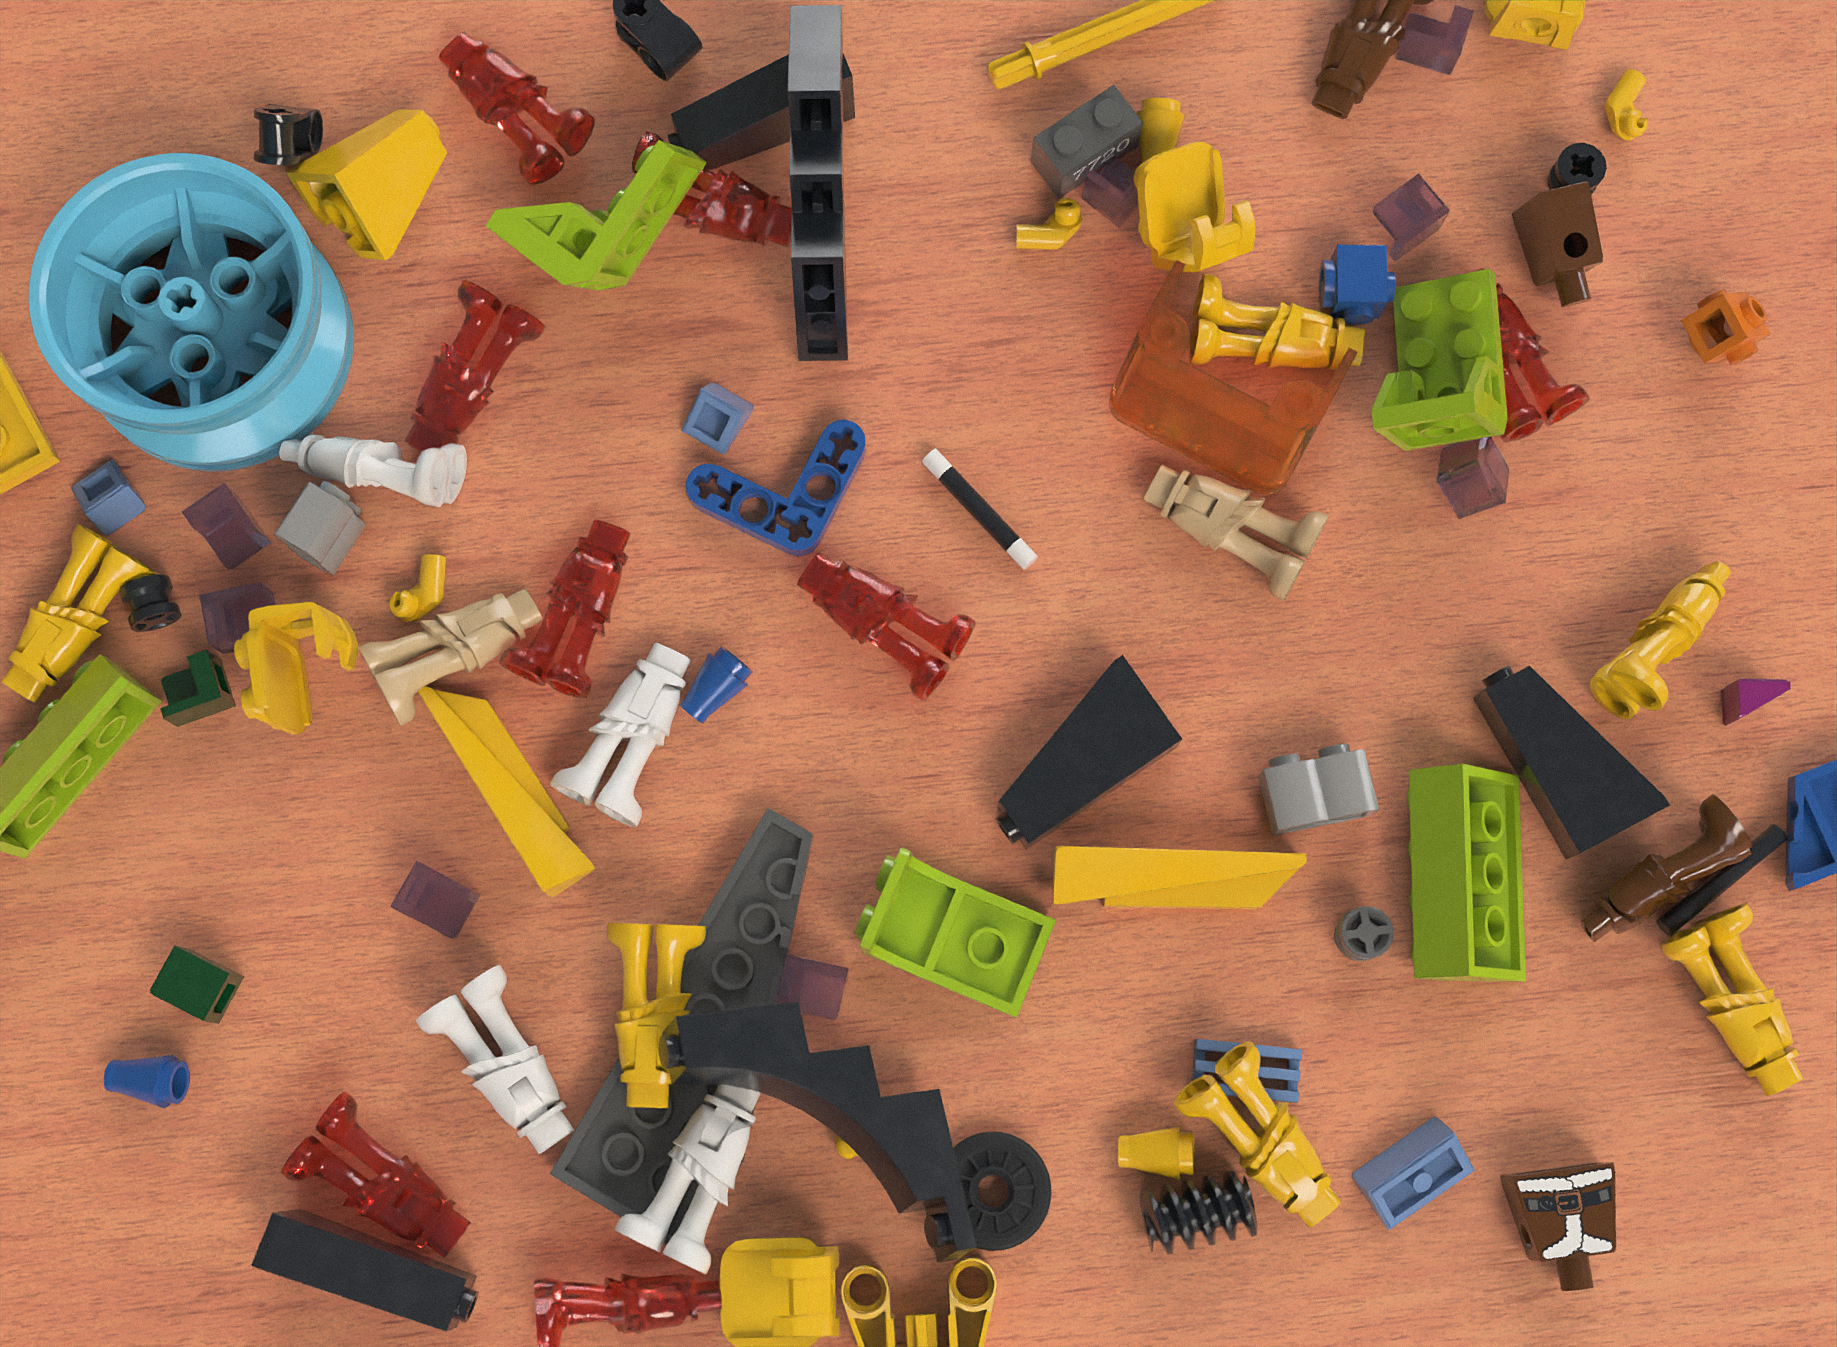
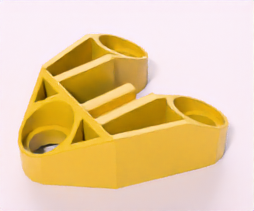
[841,1257,997,1347]

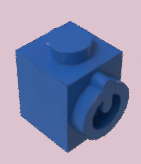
[1319,245,1396,325]

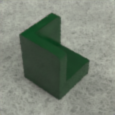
[160,650,236,727]
[150,945,244,1024]

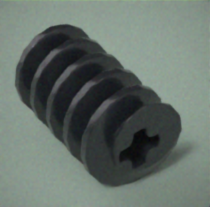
[1140,1171,1258,1254]

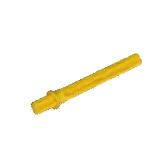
[987,0,1216,90]

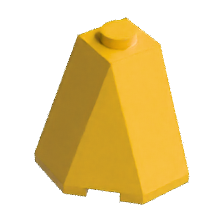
[286,109,447,261]

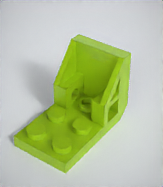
[486,140,707,291]
[1372,269,1508,451]

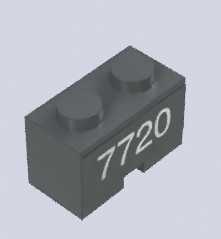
[1031,85,1143,199]

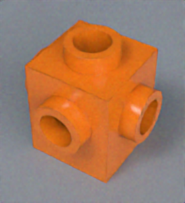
[1681,289,1771,365]

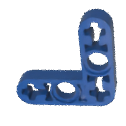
[686,420,866,557]

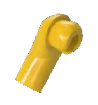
[1604,69,1648,141]
[1016,198,1083,250]

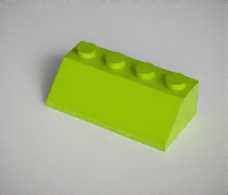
[0,654,162,859]
[1407,764,1526,982]

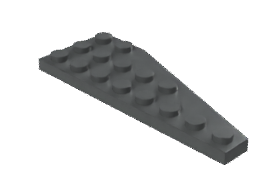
[550,808,814,1245]

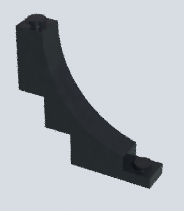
[788,5,848,361]
[658,1001,976,1263]

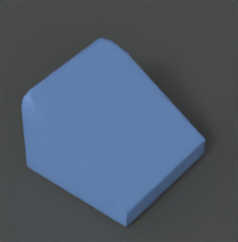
[681,383,754,455]
[71,459,146,535]

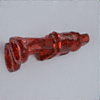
[439,32,595,185]
[628,131,792,247]
[1474,268,1590,443]
[404,280,546,452]
[499,520,631,698]
[797,552,976,701]
[280,1091,471,1258]
[534,1273,722,1347]

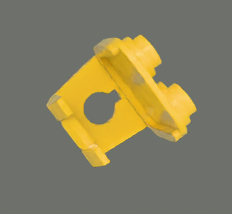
[1484,0,1586,50]
[1134,141,1256,272]
[234,602,358,735]
[720,1237,840,1347]

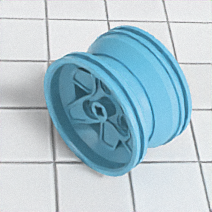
[29,153,354,472]

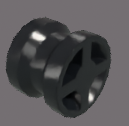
[1547,143,1607,195]
[119,574,182,632]

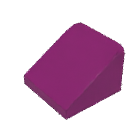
[1721,678,1791,726]

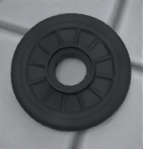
[953,1132,1052,1251]

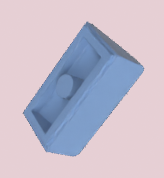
[1352,1117,1475,1230]

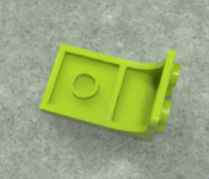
[854,847,1056,1018]

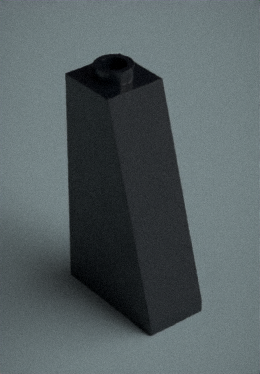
[667,53,855,174]
[995,655,1182,850]
[1473,666,1670,859]
[251,1209,479,1332]

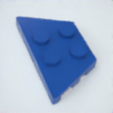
[1785,759,1837,891]

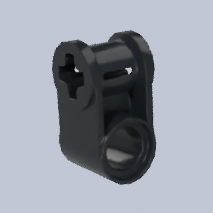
[612,0,703,81]
[254,104,323,165]

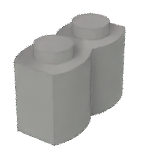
[274,480,366,576]
[1258,744,1379,835]

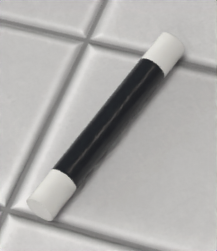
[922,449,1038,570]

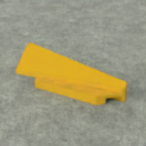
[418,686,596,898]
[1053,846,1307,909]

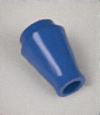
[679,646,752,724]
[104,1055,190,1108]

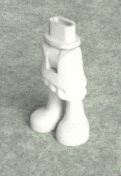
[279,434,467,507]
[550,643,691,828]
[415,965,574,1155]
[614,1084,761,1274]

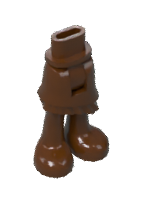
[1312,0,1434,119]
[1581,794,1752,942]

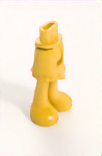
[1189,273,1365,370]
[1,523,159,703]
[1590,561,1731,720]
[1659,903,1803,1096]
[607,923,706,1108]
[1173,1041,1341,1228]

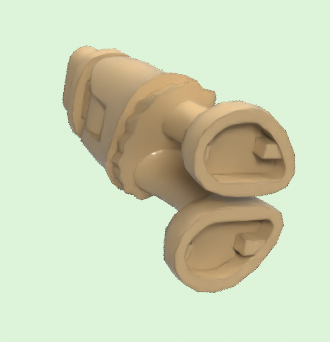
[1143,465,1328,601]
[358,589,543,726]

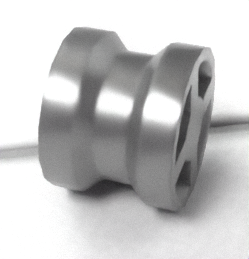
[1334,906,1393,961]

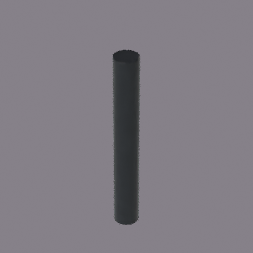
[1656,824,1787,936]

